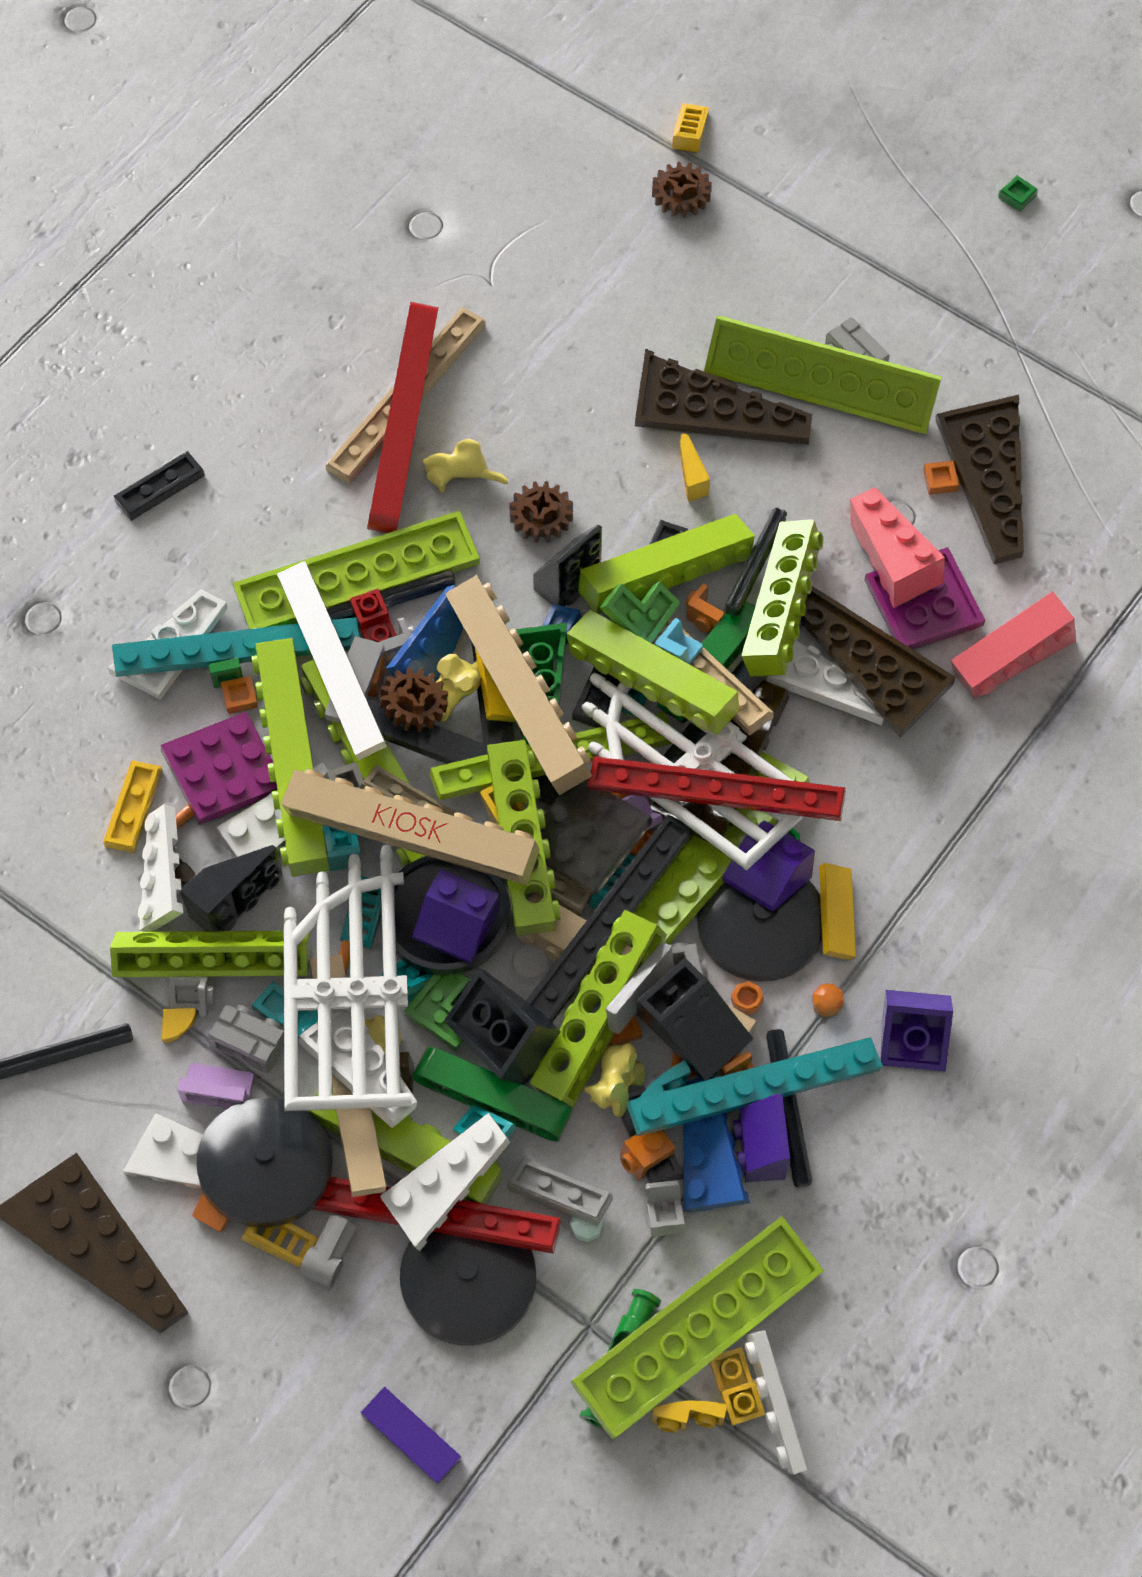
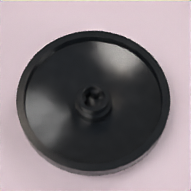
[381,856,510,975]
[697,880,822,982]
[196,1098,332,1228]
[400,1232,536,1346]

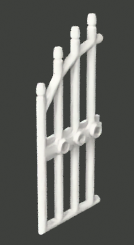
[582,673,803,870]
[284,845,411,1111]

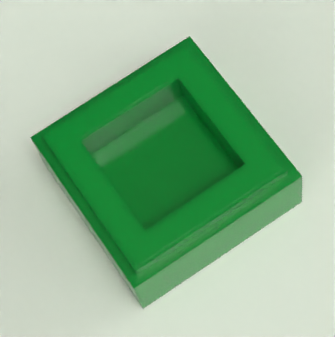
[998,175,1038,212]
[208,658,243,688]

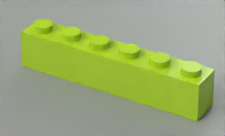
[579,513,755,614]
[567,610,740,735]
[307,1090,502,1204]

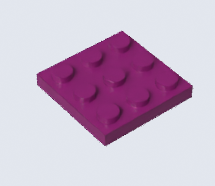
[864,547,985,649]
[160,712,277,825]

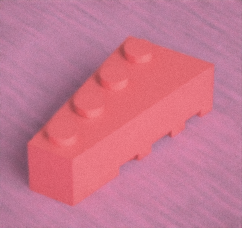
[850,487,945,608]
[951,591,1076,699]

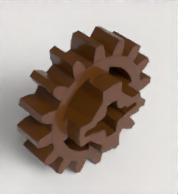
[652,162,712,218]
[509,481,573,543]
[380,668,448,732]

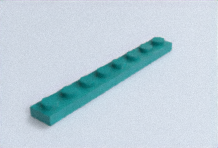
[112,617,359,677]
[627,1037,883,1136]

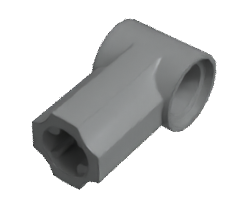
[299,1215,357,1288]

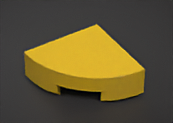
[162,1008,197,1043]

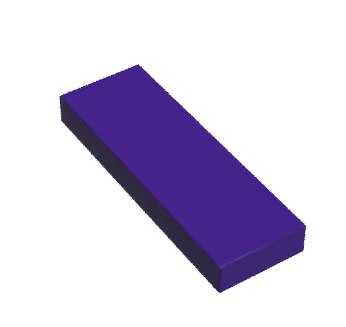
[360,1386,462,1485]

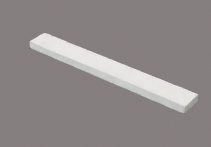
[278,561,387,760]

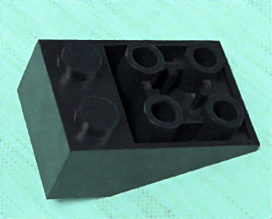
[533,524,602,606]
[180,845,283,931]
[636,958,753,1081]

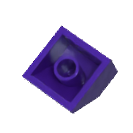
[722,820,815,912]
[412,869,500,964]
[880,990,953,1072]
[733,1094,790,1183]

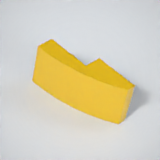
[709,1347,765,1426]
[652,1401,727,1433]

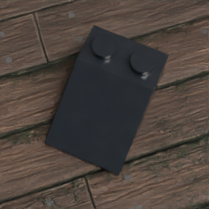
[444,968,561,1085]

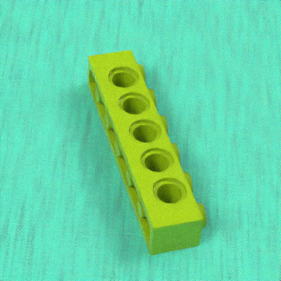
[742,520,824,676]
[487,740,561,936]
[530,910,667,1108]
[110,930,311,977]

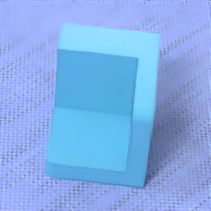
[654,618,703,665]

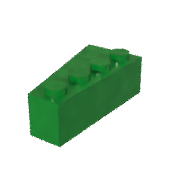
[516,623,567,745]

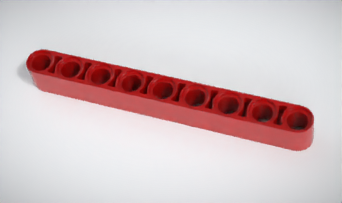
[367,301,439,533]

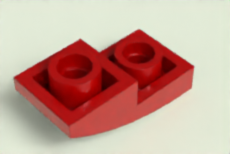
[350,588,397,642]

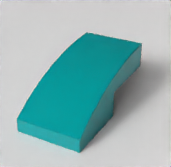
[252,981,318,1039]

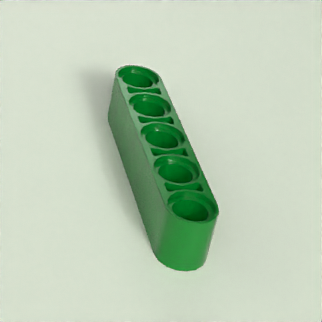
[657,601,756,723]
[412,1046,573,1142]

